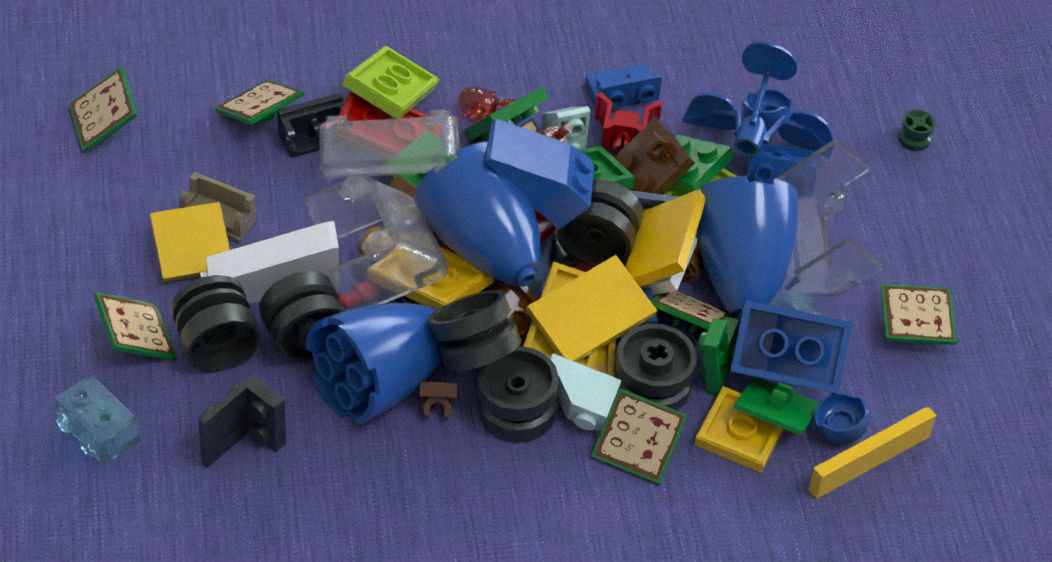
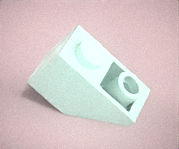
[541,106,590,151]

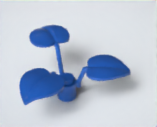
[682,40,833,157]

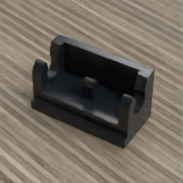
[277,93,348,158]

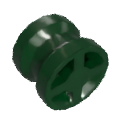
[898,109,935,151]

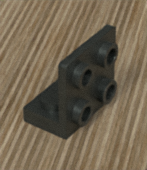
[198,375,286,468]

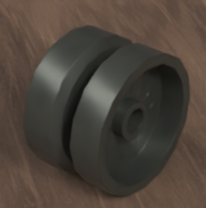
[557,179,644,267]
[259,271,346,362]
[428,290,522,372]
[614,324,697,411]
[477,346,559,442]

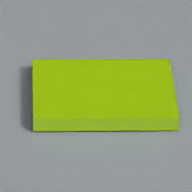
[342,46,440,120]

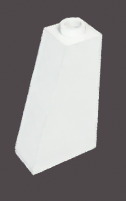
[200,221,339,303]

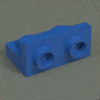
[585,64,662,109]
[746,143,817,195]

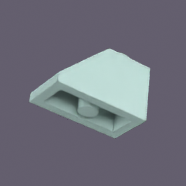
[551,353,622,432]

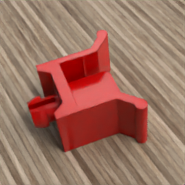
[594,92,663,155]

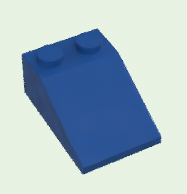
[485,119,594,229]
[729,300,853,394]

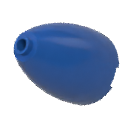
[414,142,541,287]
[696,176,798,322]
[306,303,445,425]

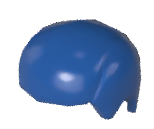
[742,89,794,131]
[814,393,870,444]

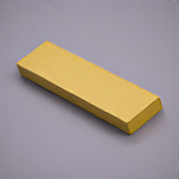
[808,407,937,499]

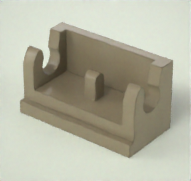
[179,171,256,244]

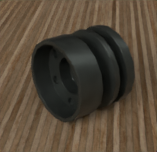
[171,275,261,372]

